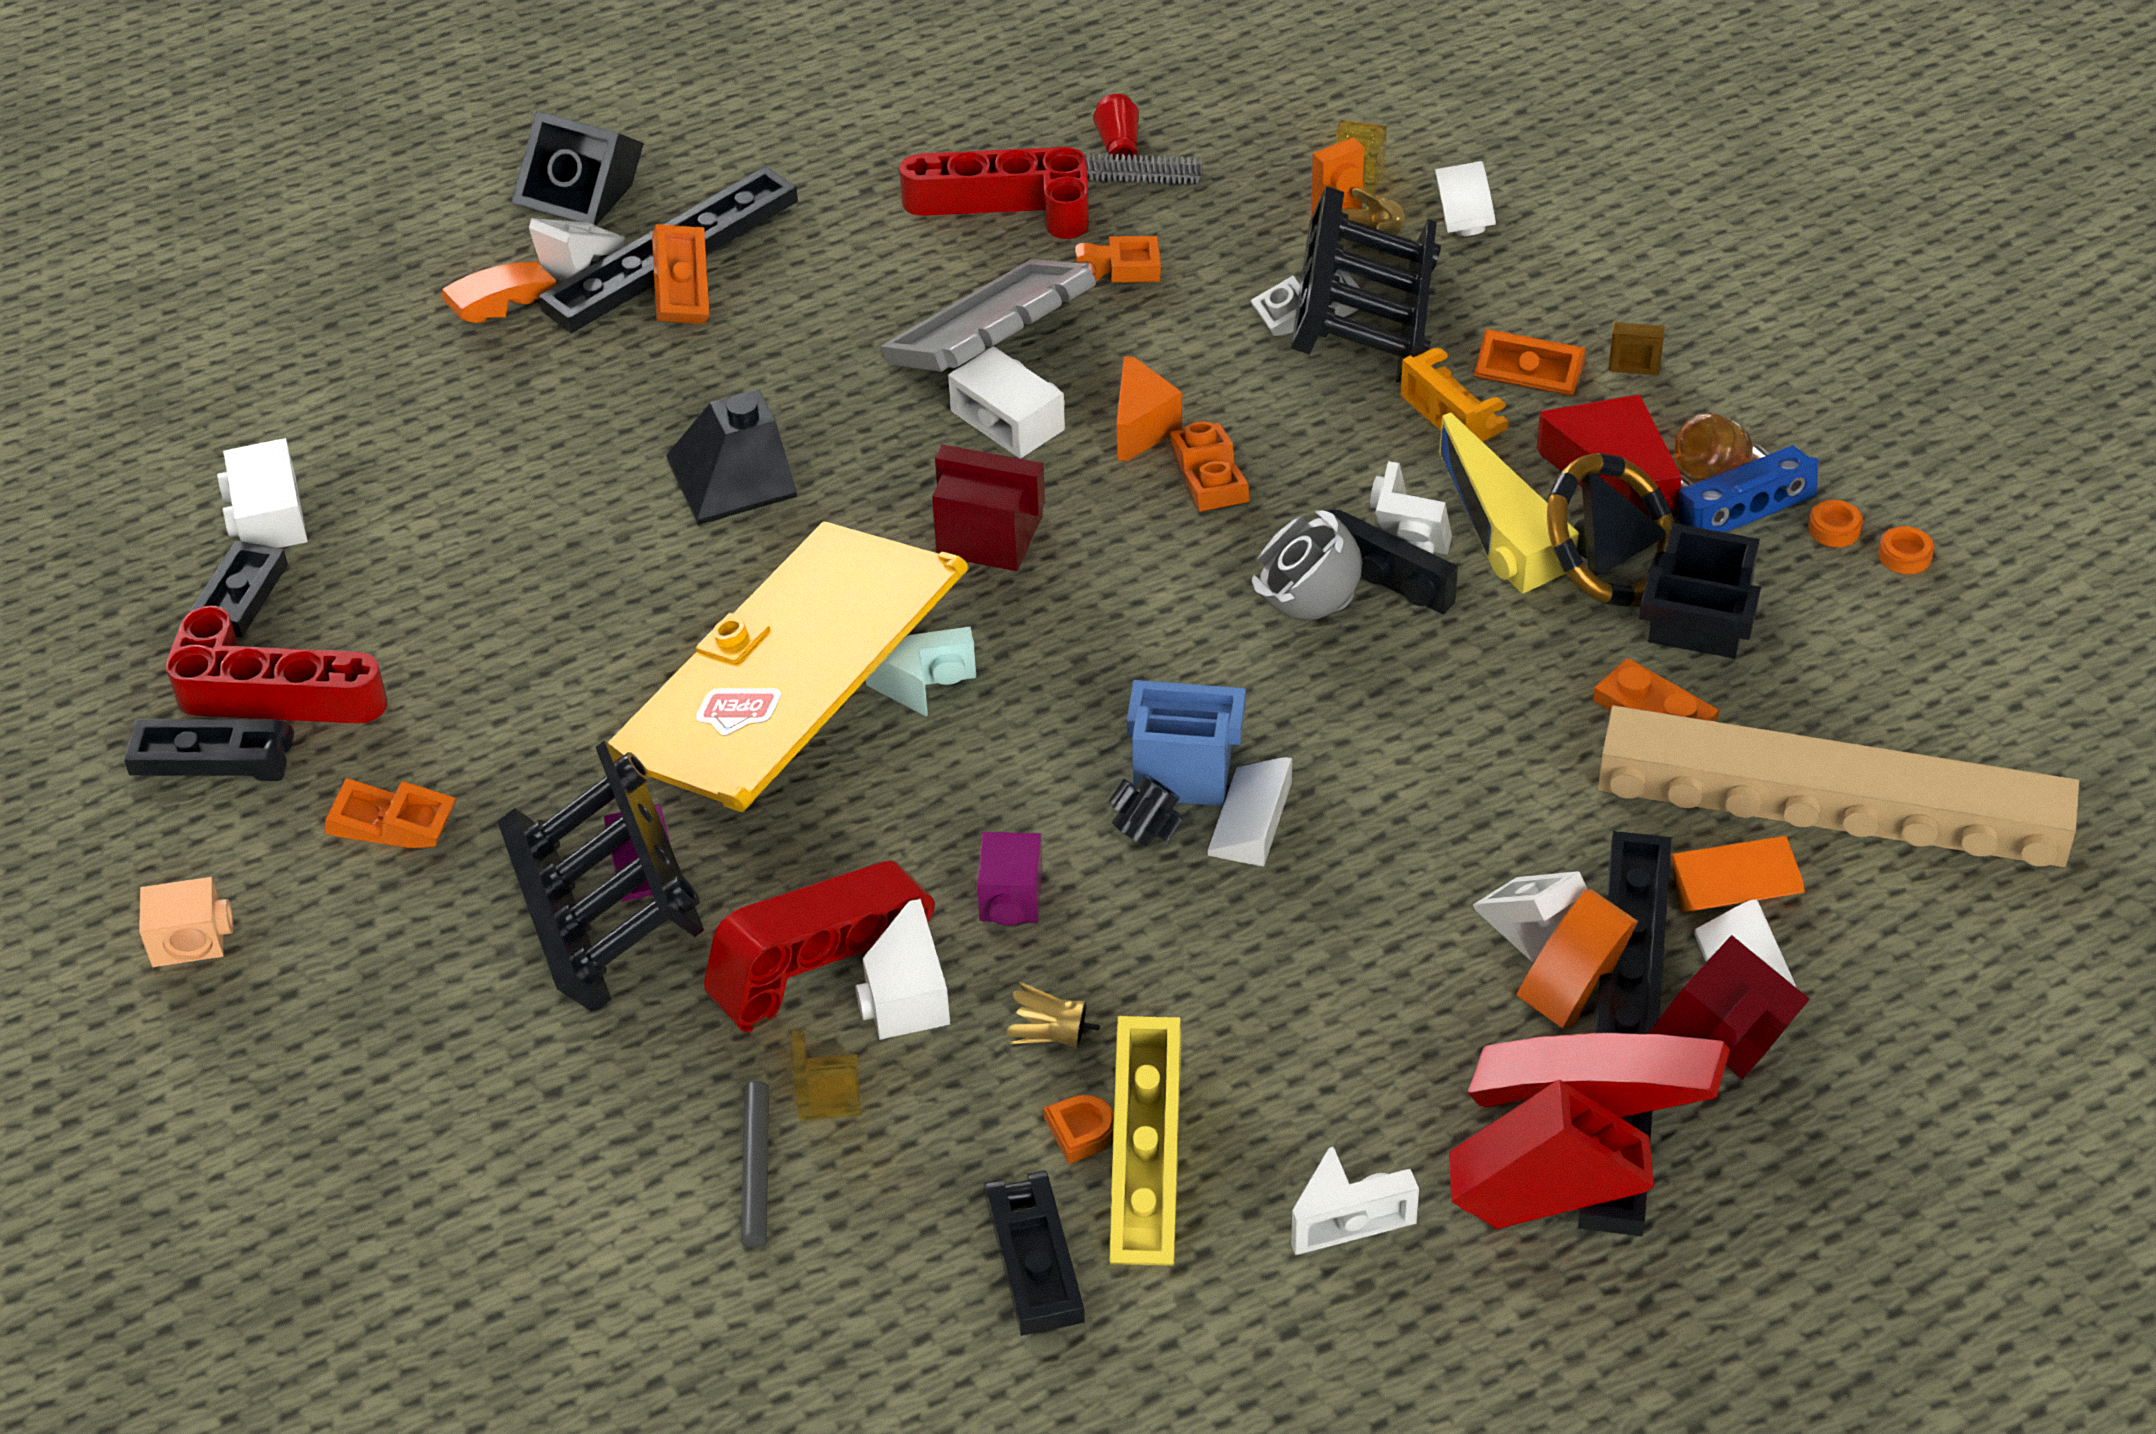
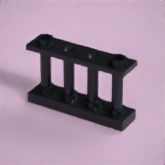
[1291,186,1441,382]
[497,740,704,1011]

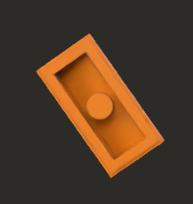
[1474,329,1586,396]
[1670,836,1805,912]

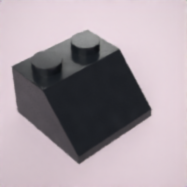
[511,111,644,226]

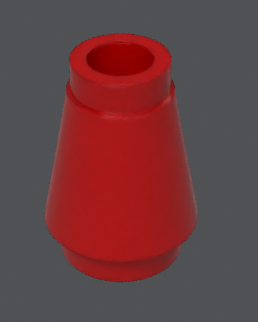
[1093,94,1139,161]

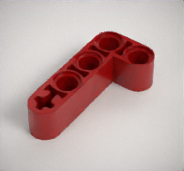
[899,147,1089,239]
[166,606,387,724]
[704,860,935,1033]

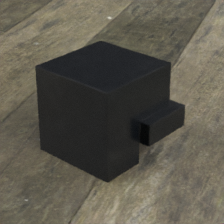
[1639,523,1761,659]

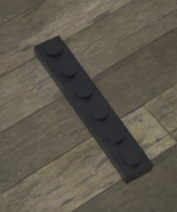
[539,166,798,334]

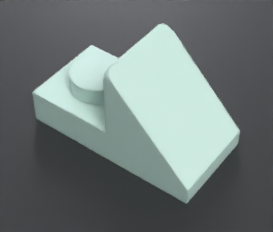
[865,626,976,716]

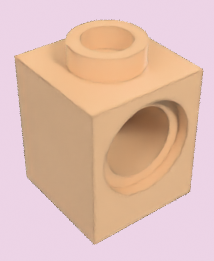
[139,877,234,967]

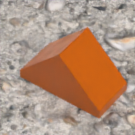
[1116,356,1182,461]

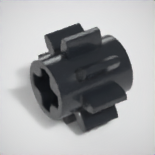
[1109,774,1183,846]

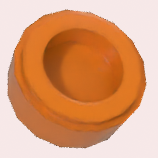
[1808,500,1864,547]
[1878,526,1935,574]

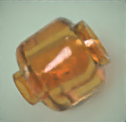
[1674,413,1753,481]

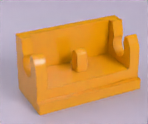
[1400,348,1509,442]

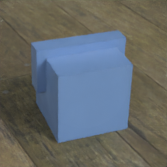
[1127,680,1246,806]

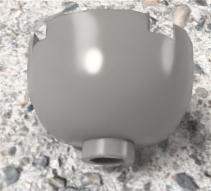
[1252,510,1363,621]

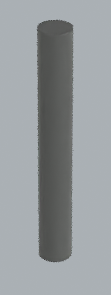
[741,1081,769,1247]

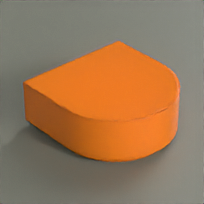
[1043,1095,1114,1164]

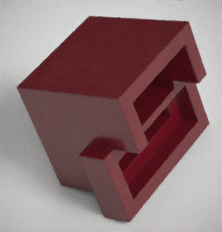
[932,444,1045,571]
[1648,935,1810,1080]

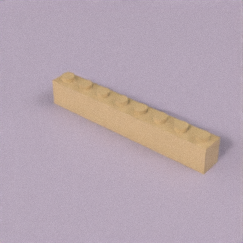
[1598,705,2079,868]

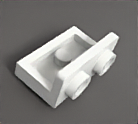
[1370,461,1452,555]

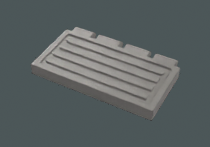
[880,259,1096,372]

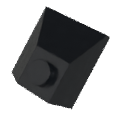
[666,389,797,525]

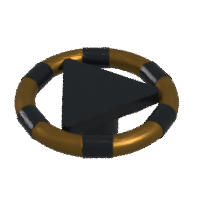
[1547,453,1674,607]

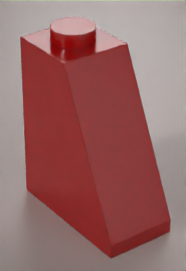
[1536,394,1682,517]
[1449,1079,1654,1229]

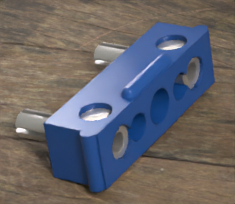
[1678,445,1819,532]

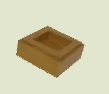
[1608,322,1665,376]

